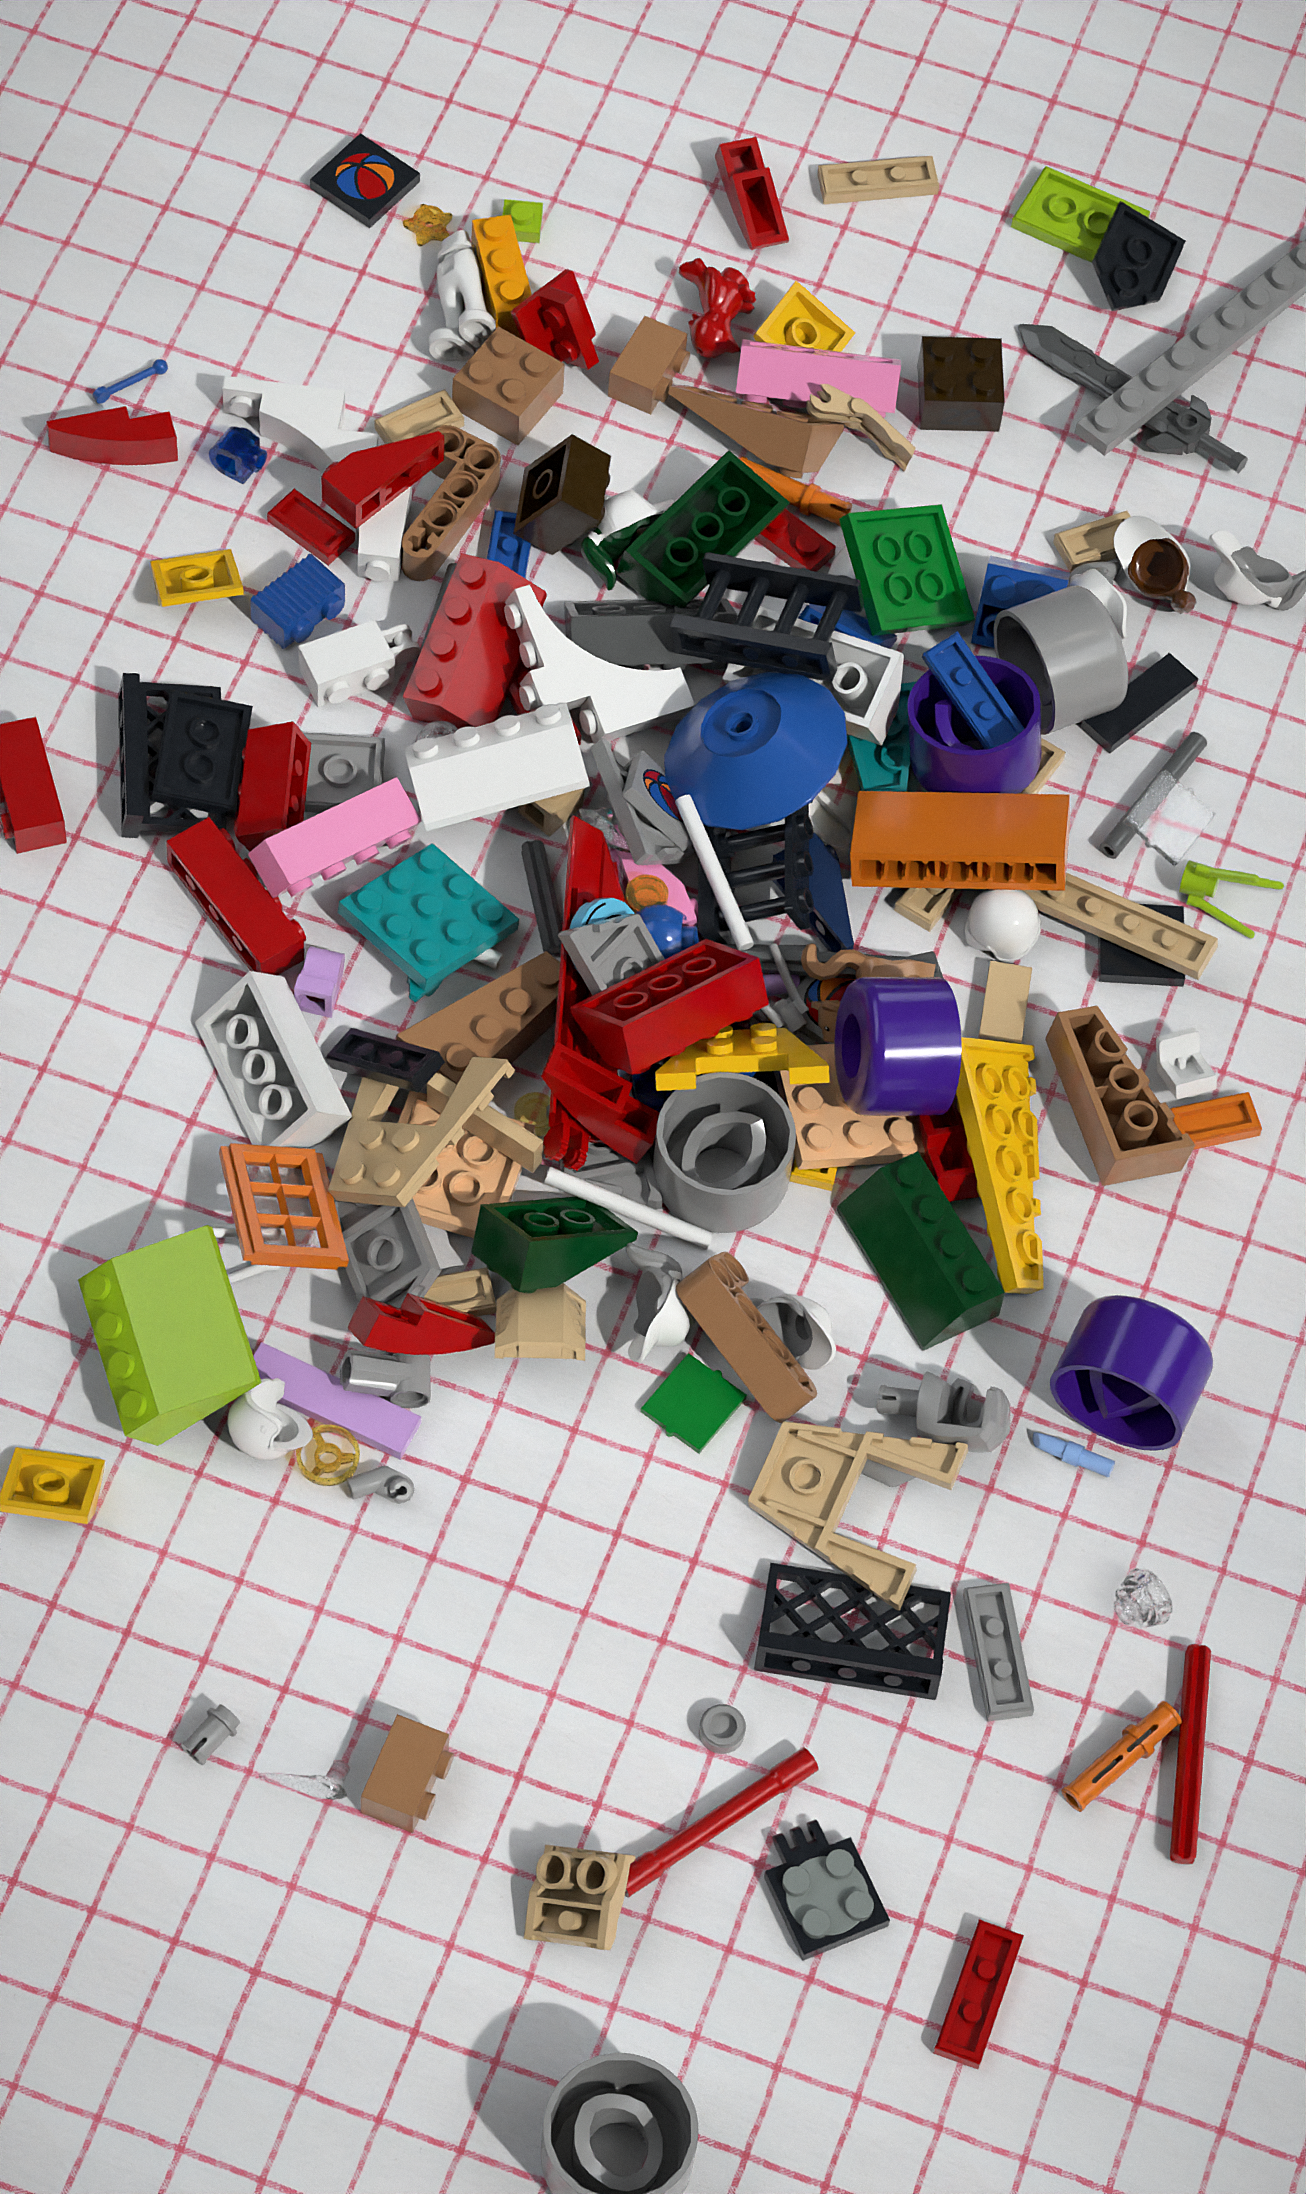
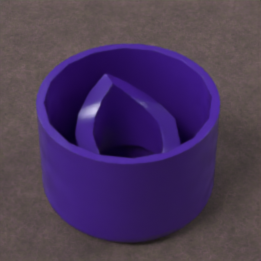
[907,655,1042,794]
[834,977,962,1116]
[1050,1295,1213,1451]

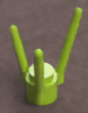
[1179,860,1284,939]

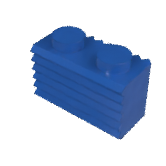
[250,554,345,649]

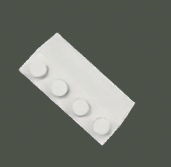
[722,606,904,745]
[404,702,590,831]
[195,971,352,1149]

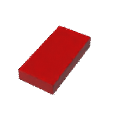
[267,488,355,566]

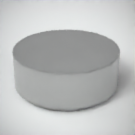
[699,1704,746,1754]

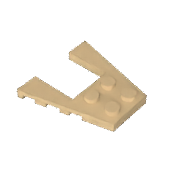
[328,1057,515,1207]
[748,1421,968,1611]

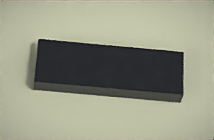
[1081,652,1199,753]
[325,1028,445,1093]

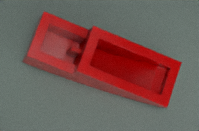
[715,137,789,250]
[46,406,178,465]
[541,1041,660,1164]
[916,1094,979,1202]
[347,1293,495,1355]

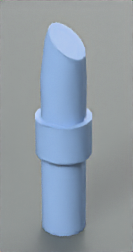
[1033,1432,1115,1478]

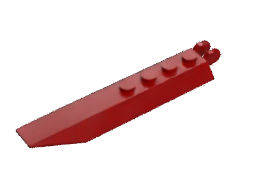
[543,815,626,1171]

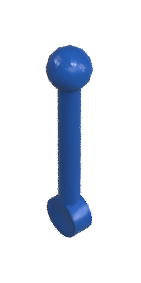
[92,359,168,404]

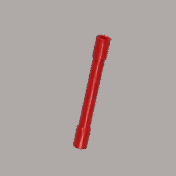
[625,1747,819,1898]

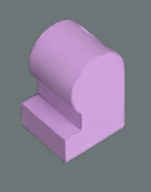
[294,946,345,1018]

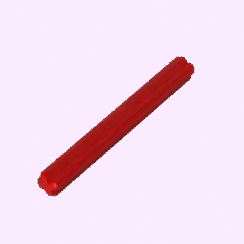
[1170,1644,1211,1865]

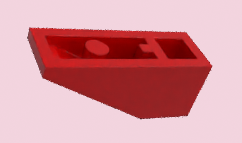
[321,431,444,529]

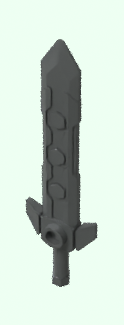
[1018,324,1248,474]

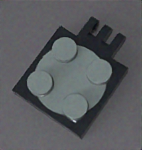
[764,1819,890,1961]

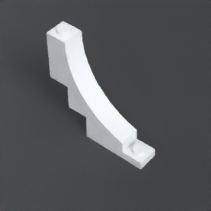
[222,376,412,582]

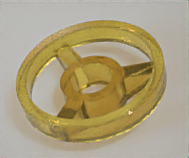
[296,1425,360,1486]

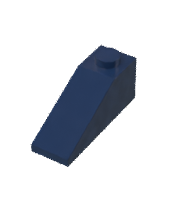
[772,832,854,953]

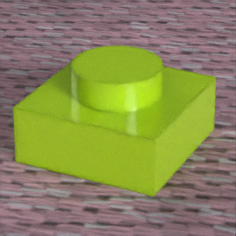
[502,199,543,243]

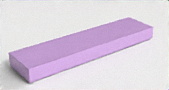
[253,1342,421,1460]

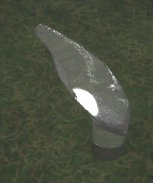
[579,807,631,853]
[259,1760,350,1800]

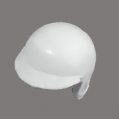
[964,889,1041,963]
[228,1378,313,1460]

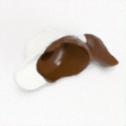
[1113,516,1197,614]

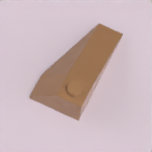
[668,385,845,478]

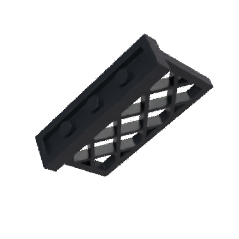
[118,673,226,838]
[754,1563,951,1700]

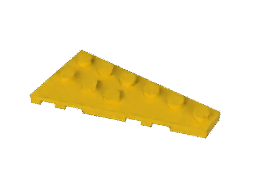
[956,1037,1044,1294]

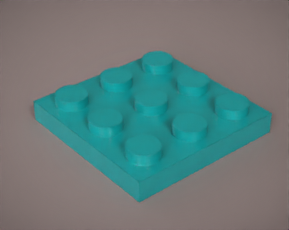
[337,843,520,991]

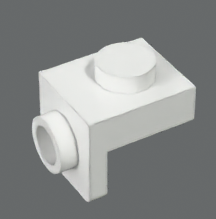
[1156,1027,1217,1100]

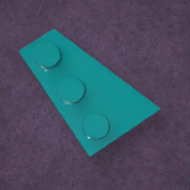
[847,681,917,792]

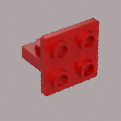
[511,269,599,370]

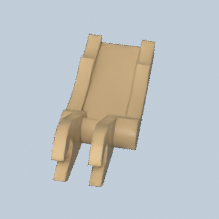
[806,384,916,472]

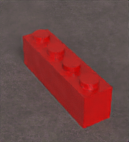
[166,817,306,976]

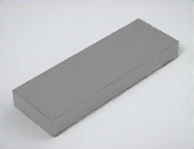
[963,1583,1034,1722]

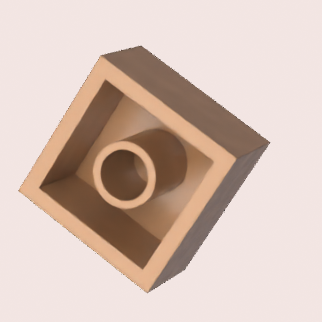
[452,326,565,446]

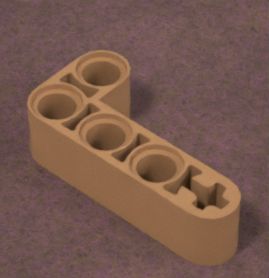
[401,425,501,581]
[676,1252,817,1423]

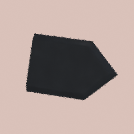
[1092,201,1186,311]

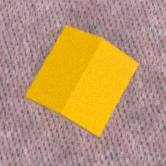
[753,280,856,352]
[150,549,244,607]
[0,1447,105,1524]

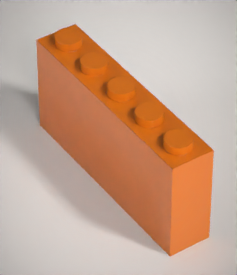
[850,791,1070,891]

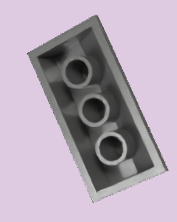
[564,598,737,670]

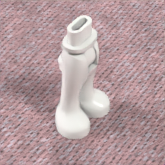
[428,230,496,362]

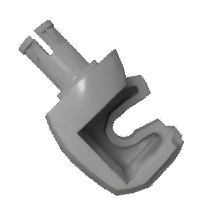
[877,1372,1010,1453]

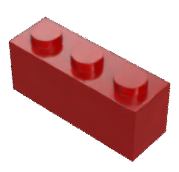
[0,717,67,854]
[234,721,312,852]

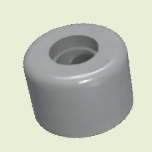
[994,586,1128,735]
[653,1072,796,1233]
[541,2053,699,2194]

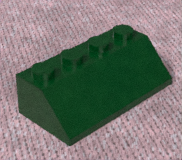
[616,450,790,607]
[837,1151,1005,1351]

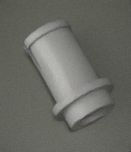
[181,1704,240,1765]

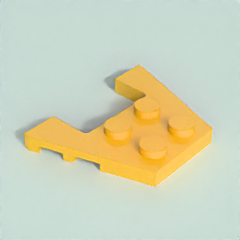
[655,1023,830,1091]

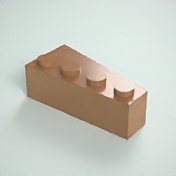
[396,951,560,1085]
[1045,1005,1196,1186]

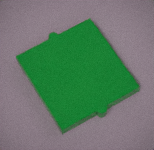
[640,1353,747,1454]

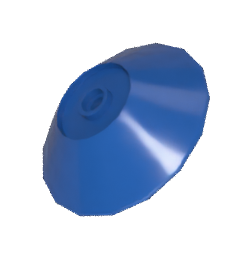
[664,672,847,830]

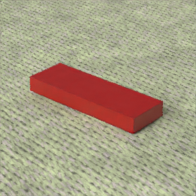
[933,1919,1024,2070]

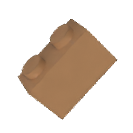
[608,316,690,415]
[361,1714,454,1833]

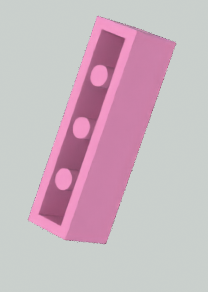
[736,339,901,418]
[248,777,422,898]

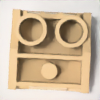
[495,1283,586,1361]
[524,1844,635,1950]

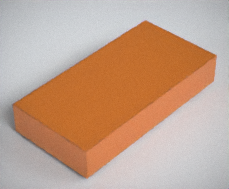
[1170,1092,1262,1150]

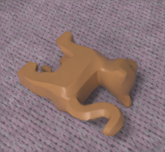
[801,943,936,1044]

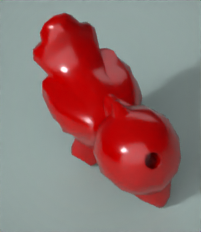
[678,258,756,358]

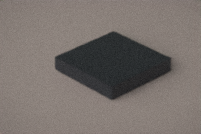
[1098,904,1185,987]

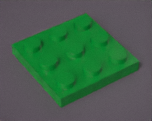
[839,504,975,636]

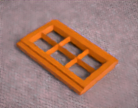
[219,1143,349,1270]

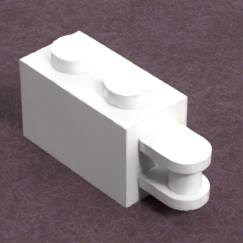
[298,620,421,707]

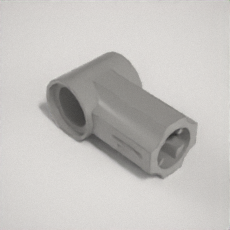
[340,1349,431,1408]

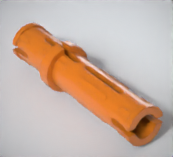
[740,457,852,527]
[1061,1701,1182,1812]

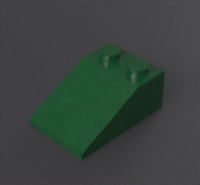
[471,1196,638,1293]

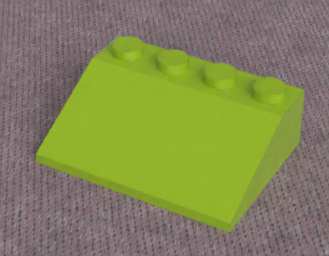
[78,1225,262,1446]

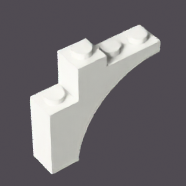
[504,585,695,744]

